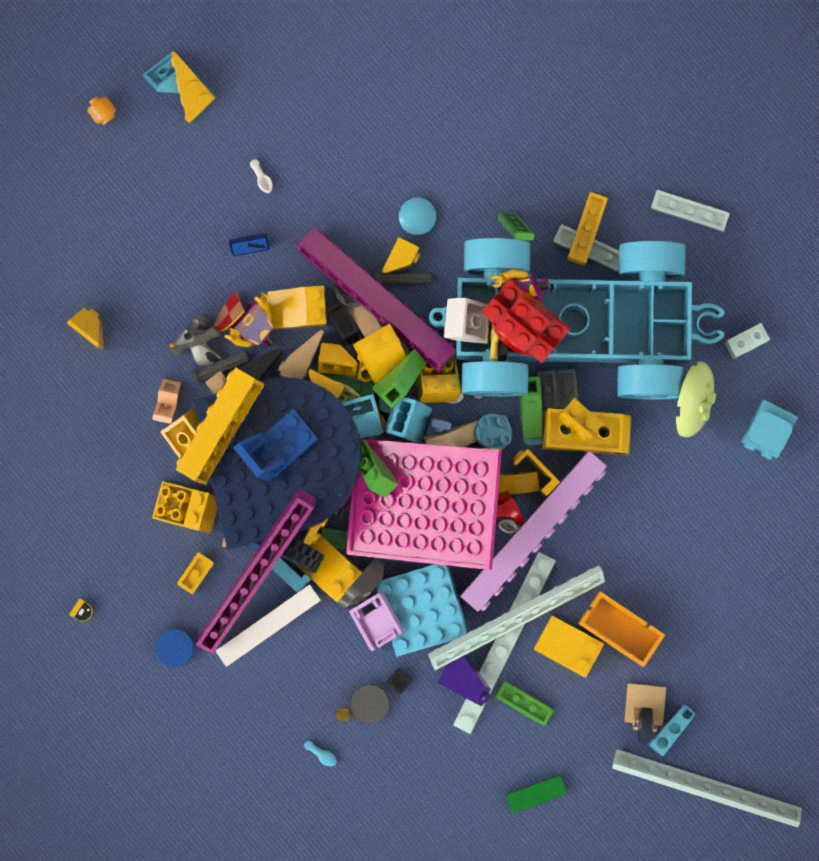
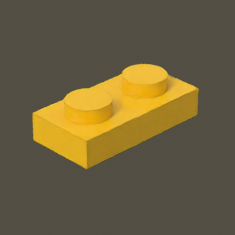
[177,552,214,595]

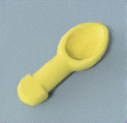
[489,327,500,361]

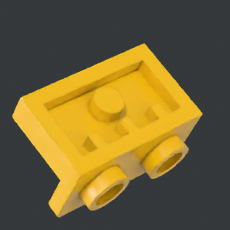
[559,398,603,441]

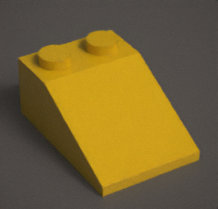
[267,286,327,330]
[353,324,406,385]
[297,535,363,602]
[534,616,604,678]

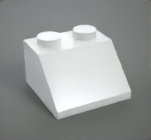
[444,298,489,344]

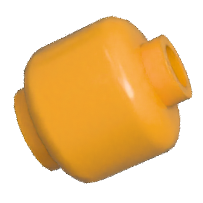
[87,96,116,125]

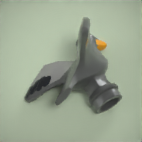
[170,315,222,366]

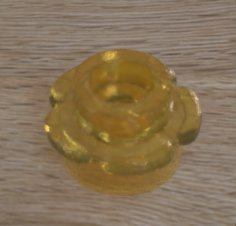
[334,708,353,722]

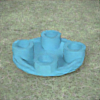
[399,198,436,235]
[475,413,512,449]

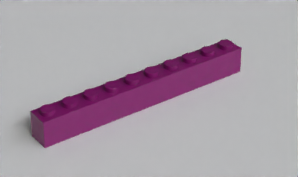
[298,228,456,373]
[196,488,316,654]

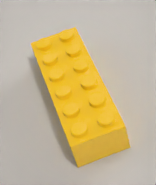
[176,368,265,485]

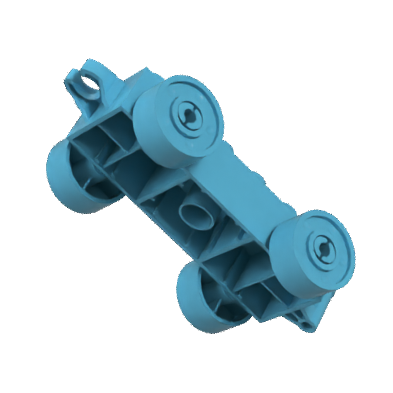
[428,238,724,400]

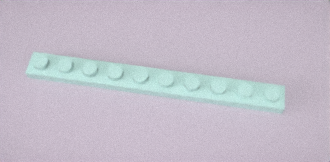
[453,552,556,734]
[428,565,605,670]
[612,749,802,827]

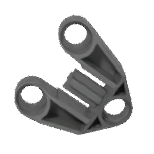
[338,558,384,609]

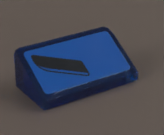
[229,233,270,256]

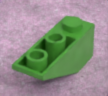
[372,349,426,408]
[519,376,542,439]
[359,439,398,498]

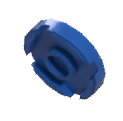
[155,629,194,667]

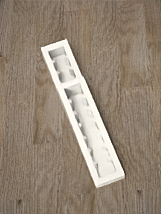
[216,585,321,667]

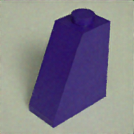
[438,655,491,706]

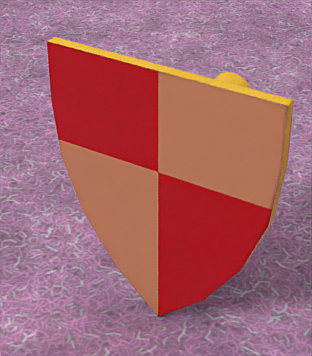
[213,292,245,332]

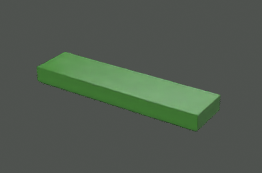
[498,212,534,240]

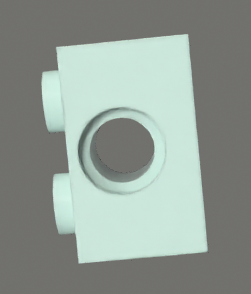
[724,323,770,359]

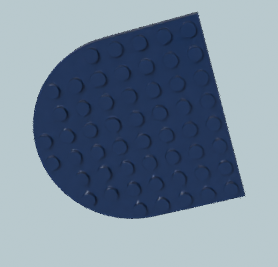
[194,377,362,550]

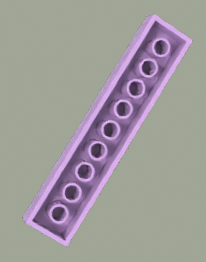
[460,451,607,612]

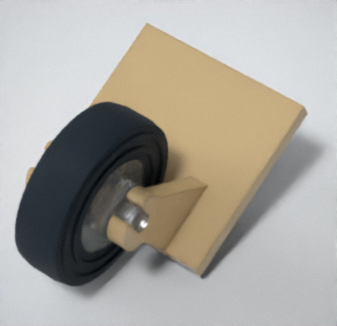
[624,683,666,743]

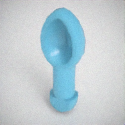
[304,740,337,767]

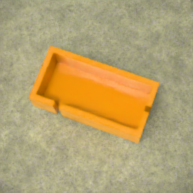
[577,591,665,667]

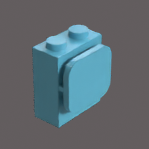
[386,397,432,444]
[741,400,798,460]

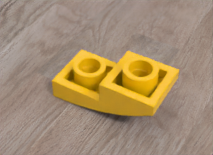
[498,471,540,494]

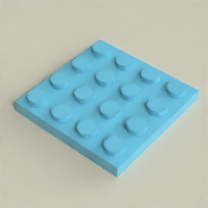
[376,564,468,657]

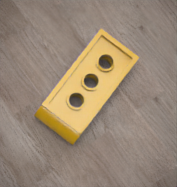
[542,408,631,455]

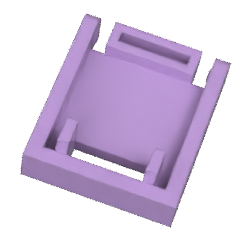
[349,592,404,651]

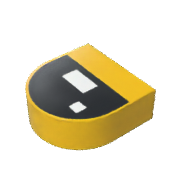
[69,598,93,621]

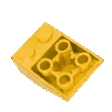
[416,340,461,403]
[152,481,218,534]

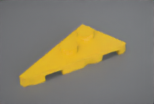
[170,51,215,123]

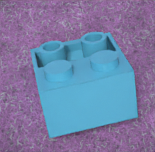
[342,394,384,439]

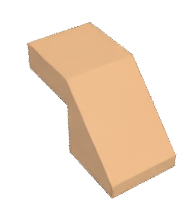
[153,379,182,424]

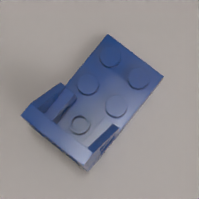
[233,409,319,481]

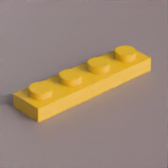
[567,192,608,266]

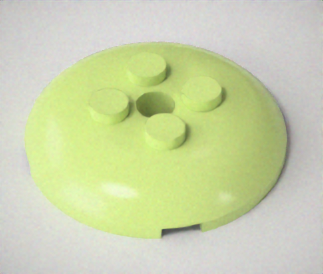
[676,361,716,437]

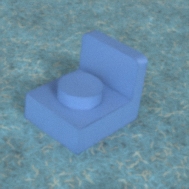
[426,416,452,435]

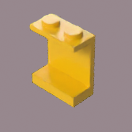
[512,449,560,497]

